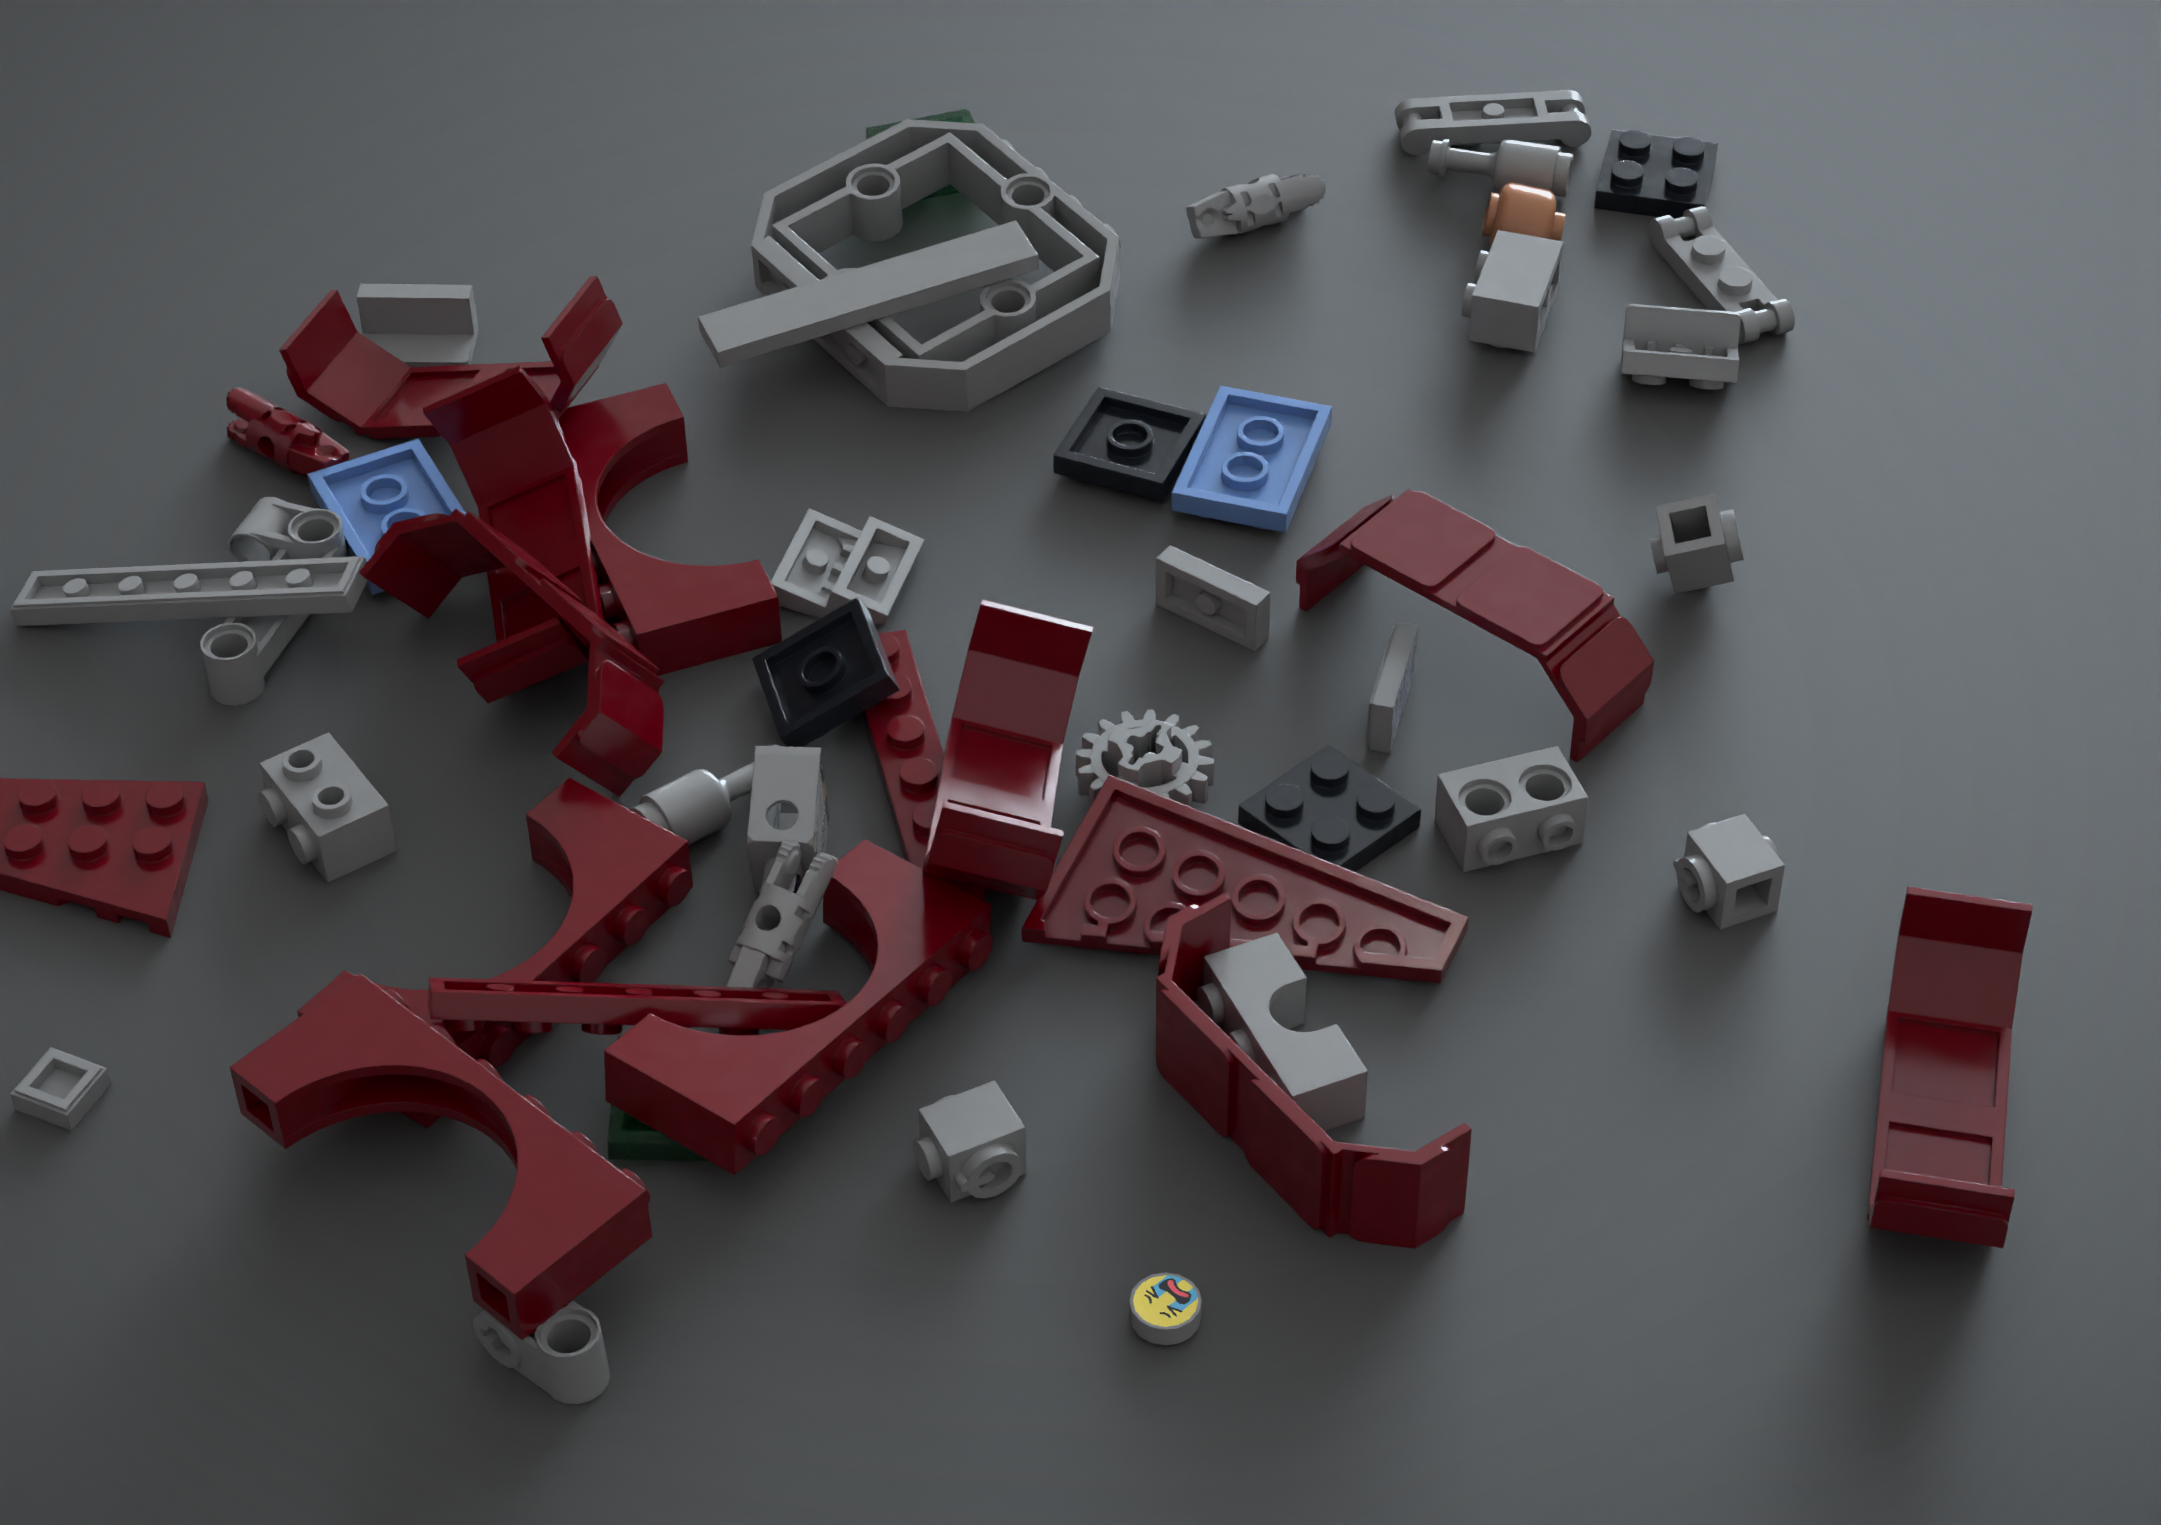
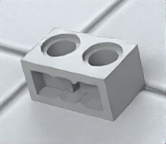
[1434,746,1588,872]

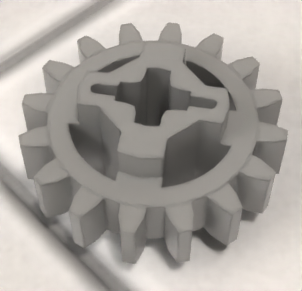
[1076,709,1214,807]

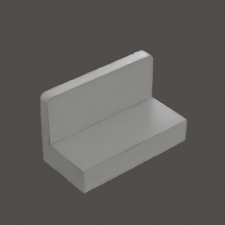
[357,283,479,367]

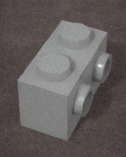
[1462,230,1564,353]
[258,732,397,883]

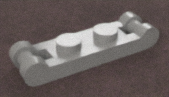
[1394,90,1592,156]
[1649,206,1795,344]

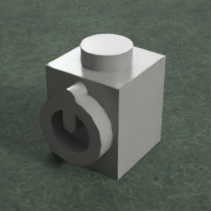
[1650,493,1744,594]
[1673,814,1785,930]
[913,1080,1027,1203]

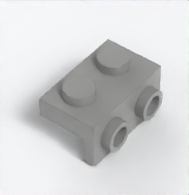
[1621,304,1741,390]

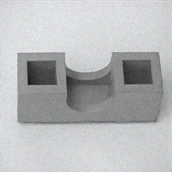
[1197,933,1368,1131]

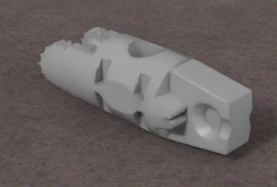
[1186,174,1327,238]
[726,839,838,988]

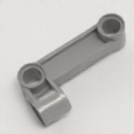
[200,497,348,706]

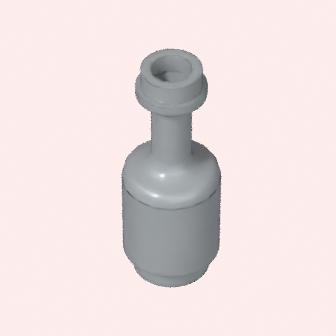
[1428,139,1574,197]
[631,744,779,845]

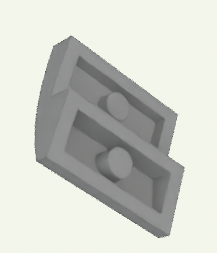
[771,508,925,624]

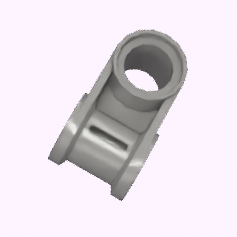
[473,1300,610,1404]

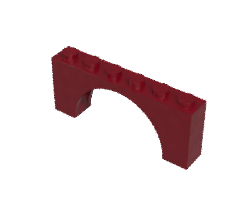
[558,383,782,676]
[297,778,693,1128]
[604,839,993,1175]
[229,974,653,1340]

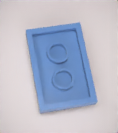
[1171,385,1332,533]
[307,439,466,595]

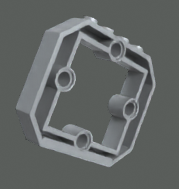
[751,119,1121,412]

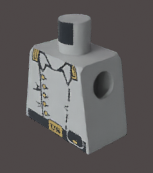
[747,746,829,894]

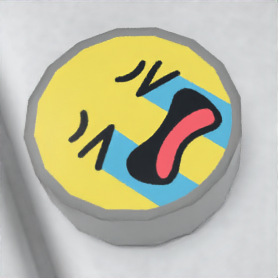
[1129,1272,1202,1346]

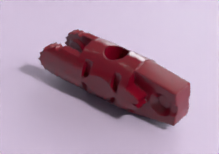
[226,387,349,478]

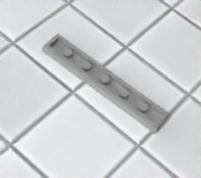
[698,220,1039,367]
[10,556,368,626]

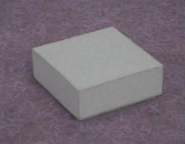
[10,1047,111,1131]

